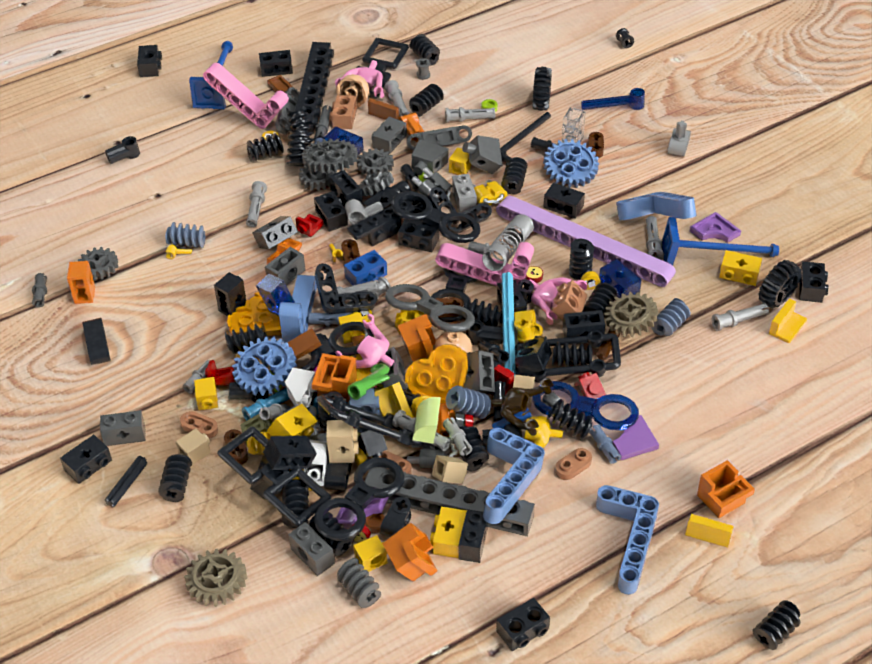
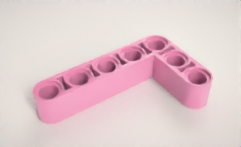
[203,63,288,129]
[435,242,534,286]

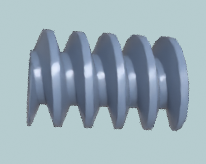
[165,222,206,248]
[651,298,691,336]
[446,386,491,419]

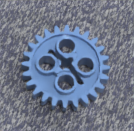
[543,139,599,188]
[232,336,297,396]

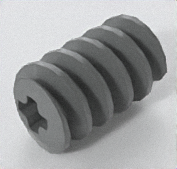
[337,558,381,608]

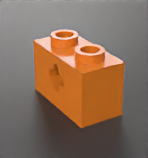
[67,261,96,304]

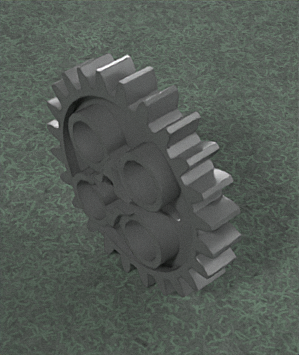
[302,139,358,173]

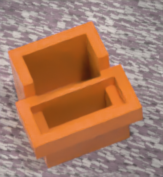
[398,314,436,362]
[311,353,357,403]
[697,460,755,518]
[382,523,438,581]

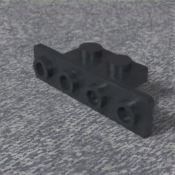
[347,200,415,246]

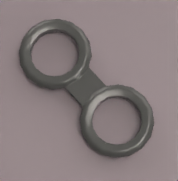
[385,284,475,333]

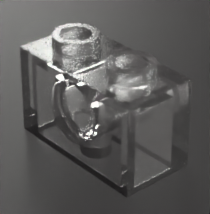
[562,107,586,143]

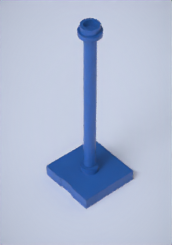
[189,41,233,110]
[662,217,779,266]

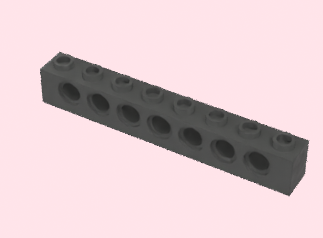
[365,467,535,537]

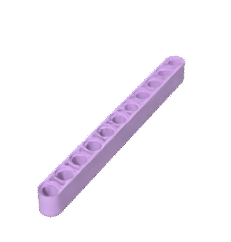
[496,195,676,287]

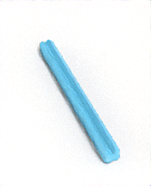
[502,272,516,378]

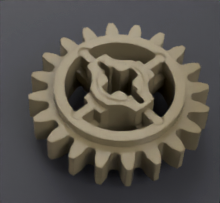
[604,292,659,337]
[184,549,247,607]

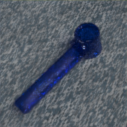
[581,88,645,110]

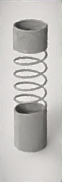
[482,214,534,271]

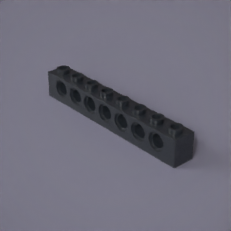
[295,42,334,134]

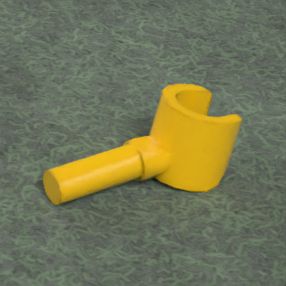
[329,243,343,262]
[166,245,192,259]

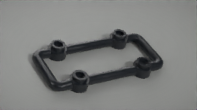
[515,330,621,383]
[317,394,424,447]

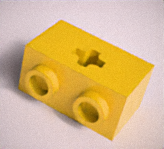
[719,250,762,286]
[267,404,318,437]
[430,507,467,558]

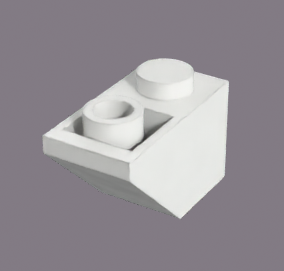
[285,368,317,408]
[304,440,329,486]

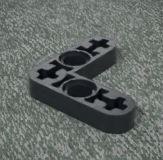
[428,187,492,234]
[314,263,377,314]

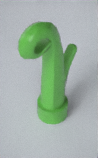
[347,363,390,400]

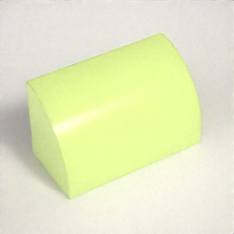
[413,397,441,444]

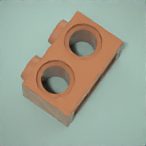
[329,95,357,129]
[551,280,587,321]

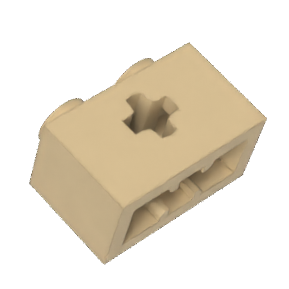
[326,420,359,463]

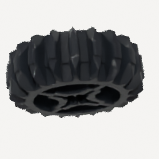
[532,66,552,111]
[758,260,802,309]

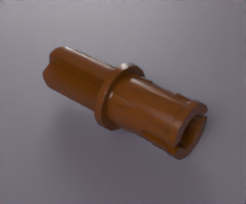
[596,329,620,360]

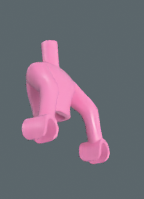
[335,60,384,98]
[530,277,587,325]
[336,314,394,369]

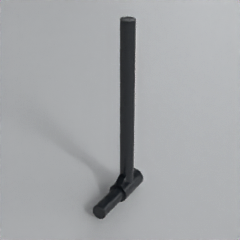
[500,112,551,163]

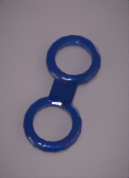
[532,381,639,431]

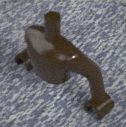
[491,378,554,436]

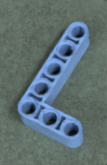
[616,192,697,220]
[279,275,317,343]
[483,428,545,524]
[596,485,659,595]

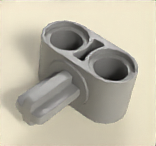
[668,121,691,157]
[345,199,383,225]

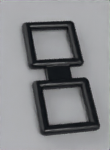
[356,38,409,98]
[217,426,332,527]

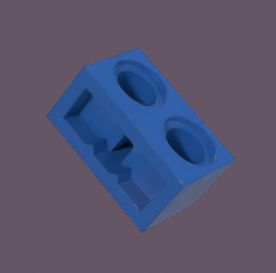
[344,250,387,286]

